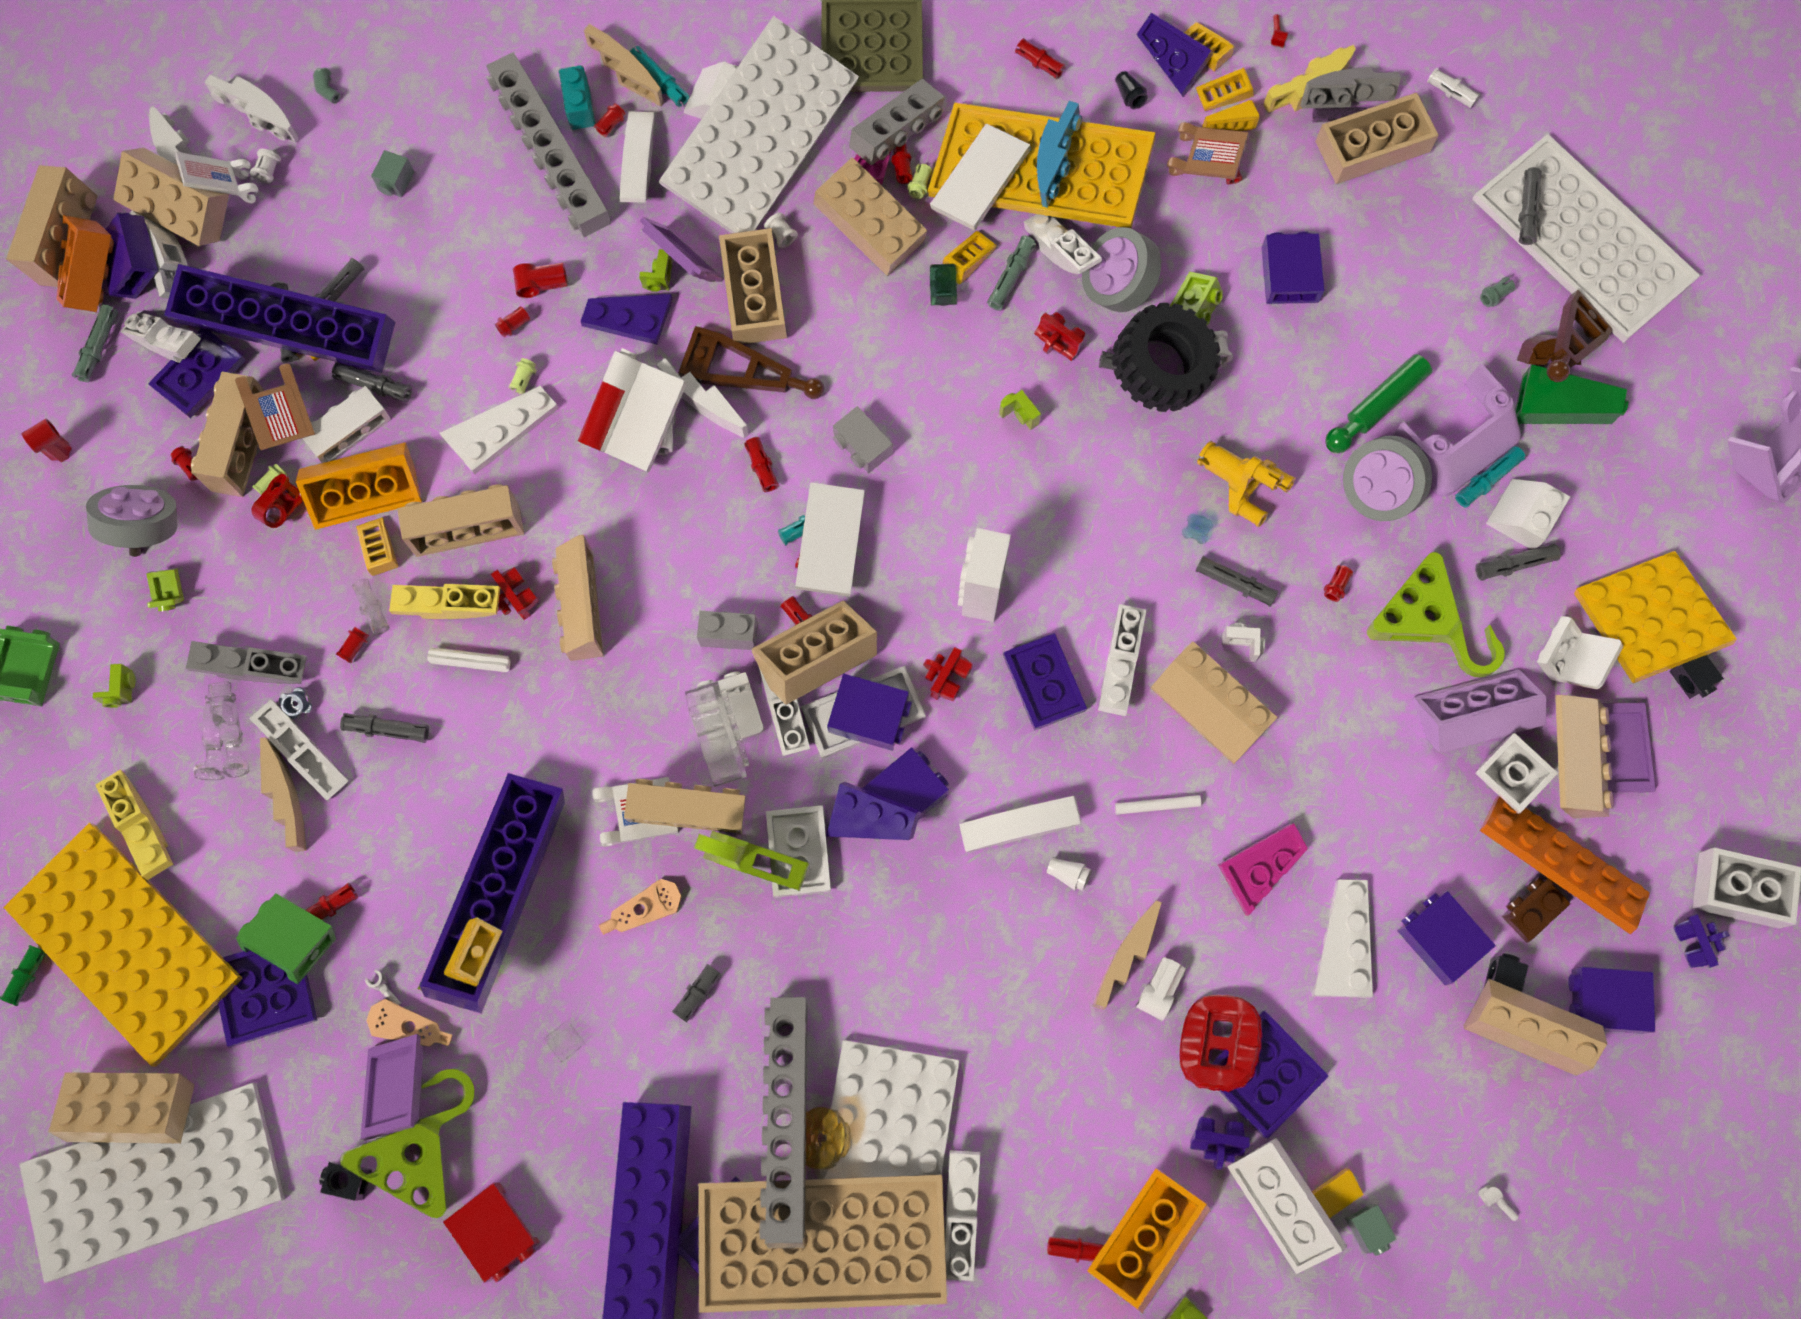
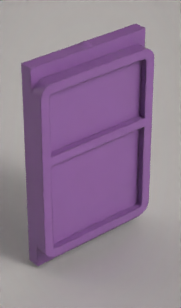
[640,217,723,282]
[1602,702,1656,794]
[360,1034,424,1141]

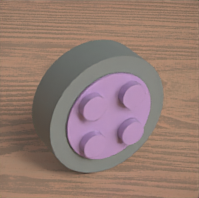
[1082,227,1161,312]
[1343,436,1432,521]
[86,485,177,557]

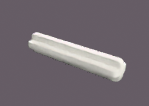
[427,647,511,672]

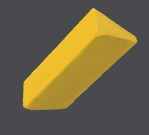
[444,917,503,986]
[1312,1168,1364,1219]

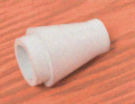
[1047,858,1092,891]

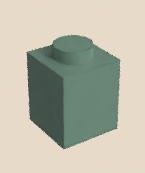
[371,150,415,197]
[1345,1204,1397,1256]

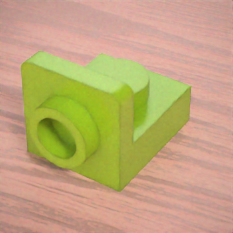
[639,249,673,292]
[999,390,1041,430]

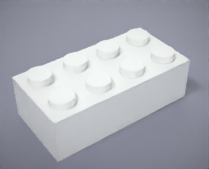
[958,528,1011,622]

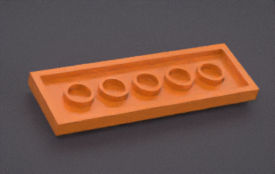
[1480,795,1650,934]

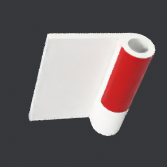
[577,348,687,472]

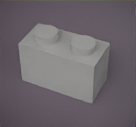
[833,406,893,474]
[697,611,758,650]

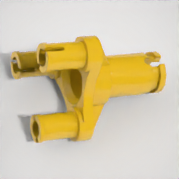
[1197,441,1296,527]

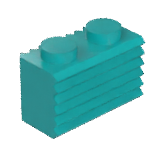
[558,65,595,130]

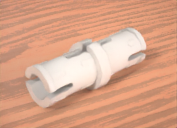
[1427,68,1480,109]

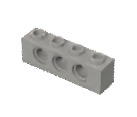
[849,79,945,165]

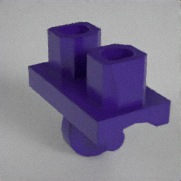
[1673,914,1730,968]
[1190,1117,1250,1170]

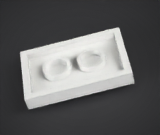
[766,805,831,898]

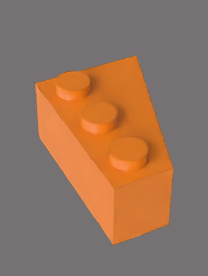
[57,215,113,312]

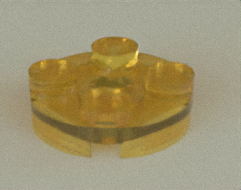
[806,1107,851,1170]

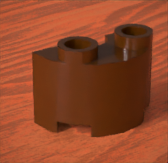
[1517,334,1581,365]

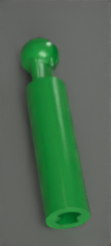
[1325,354,1432,453]

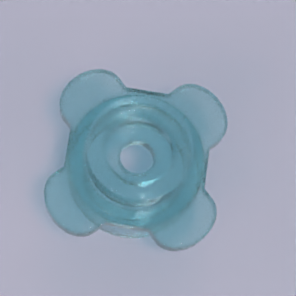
[1182,514,1213,544]

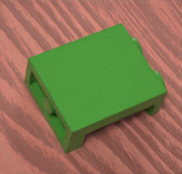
[0,625,60,707]
[236,893,336,984]

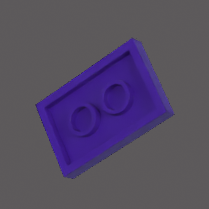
[148,329,246,419]
[1003,633,1087,731]

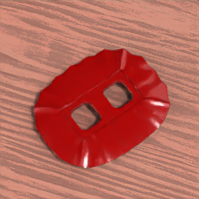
[1179,995,1263,1092]

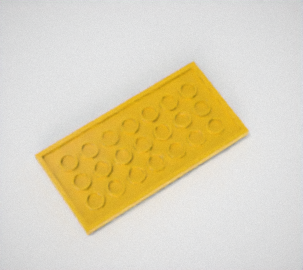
[928,102,1156,229]
[3,823,243,1067]

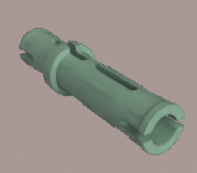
[987,236,1036,311]
[72,304,118,383]

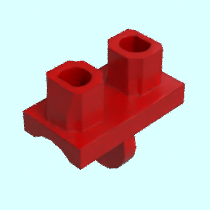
[1034,312,1086,361]
[491,567,539,620]
[923,647,973,701]

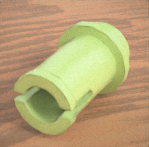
[907,164,932,199]
[509,358,537,394]
[252,464,288,495]

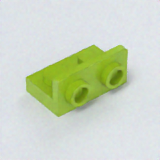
[1169,271,1223,326]

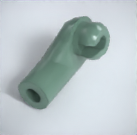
[313,67,341,104]

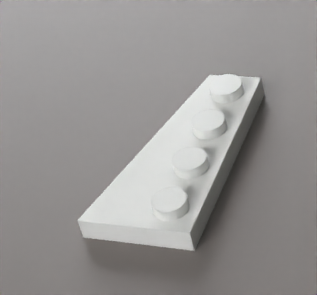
[439,386,559,474]
[1312,879,1373,998]

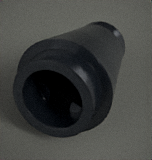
[1115,71,1148,109]

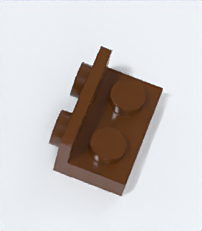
[1502,877,1571,943]

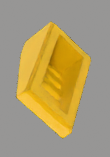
[1184,22,1235,72]
[1196,67,1254,111]
[1202,100,1260,131]
[941,230,997,285]
[356,517,399,576]

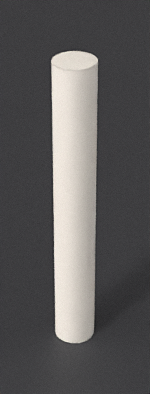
[1115,795,1201,815]

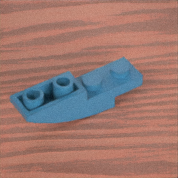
[1037,101,1082,208]

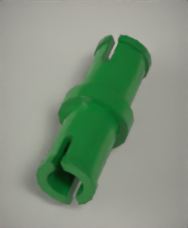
[0,945,46,1007]

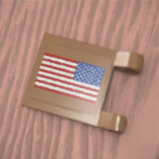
[1167,122,1249,179]
[235,363,315,451]

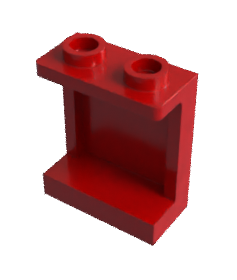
[443,1182,540,1283]

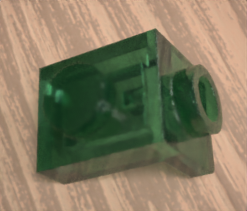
[930,264,957,306]

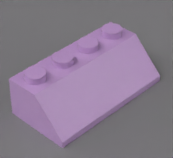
[1414,669,1546,753]

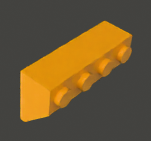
[296,442,422,530]
[1087,1169,1211,1314]

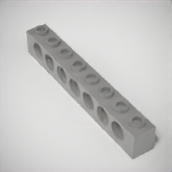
[486,52,611,237]
[760,997,808,1248]

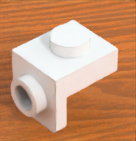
[1222,623,1265,662]

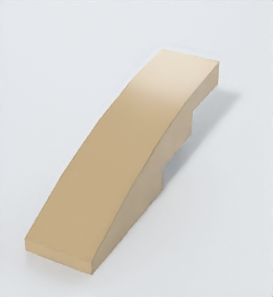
[584,23,664,106]
[260,737,306,852]
[1093,901,1162,1010]

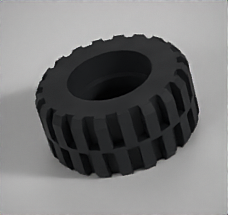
[1112,303,1221,412]

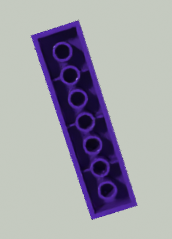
[164,264,396,373]
[419,773,565,1014]
[602,1102,692,1319]

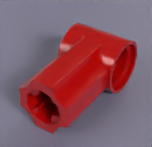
[513,262,568,298]
[21,418,72,462]

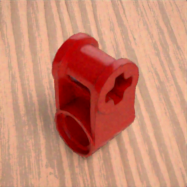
[251,474,303,528]

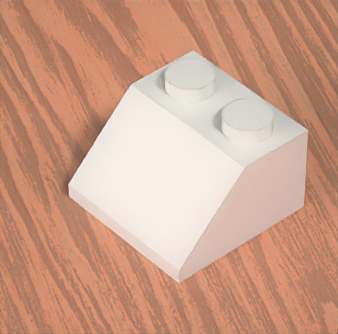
[684,62,738,119]
[1485,479,1570,550]
[1475,733,1558,814]

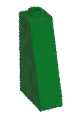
[1515,364,1629,424]

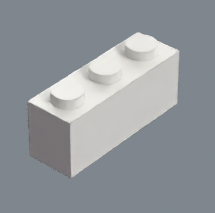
[302,386,391,463]

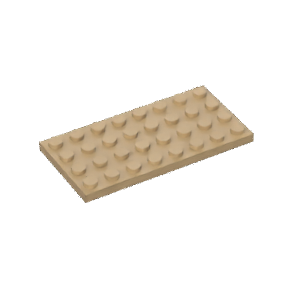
[699,1175,947,1313]

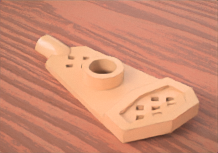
[599,879,682,935]
[366,999,453,1047]

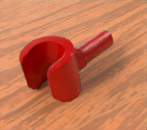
[1270,14,1288,48]

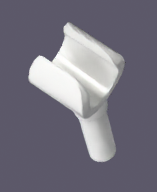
[365,970,401,1005]
[1478,1185,1519,1221]

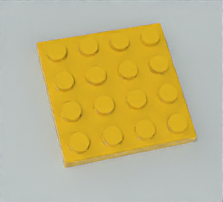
[1574,551,1737,683]

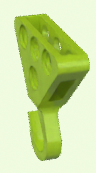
[1367,552,1505,678]
[694,831,810,891]
[340,1069,475,1218]

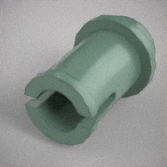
[1480,277,1515,307]

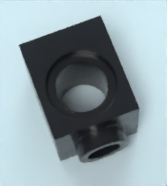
[1669,655,1724,699]
[1483,953,1529,992]
[319,1162,372,1201]

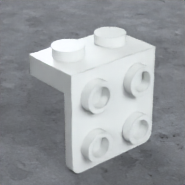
[1537,616,1623,689]
[692,671,764,748]

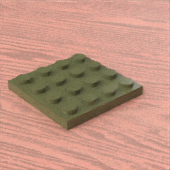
[821,0,923,92]

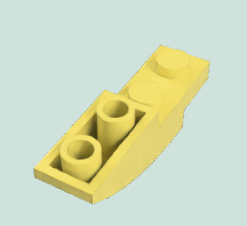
[1263,45,1356,113]
[389,584,500,619]
[95,769,173,880]

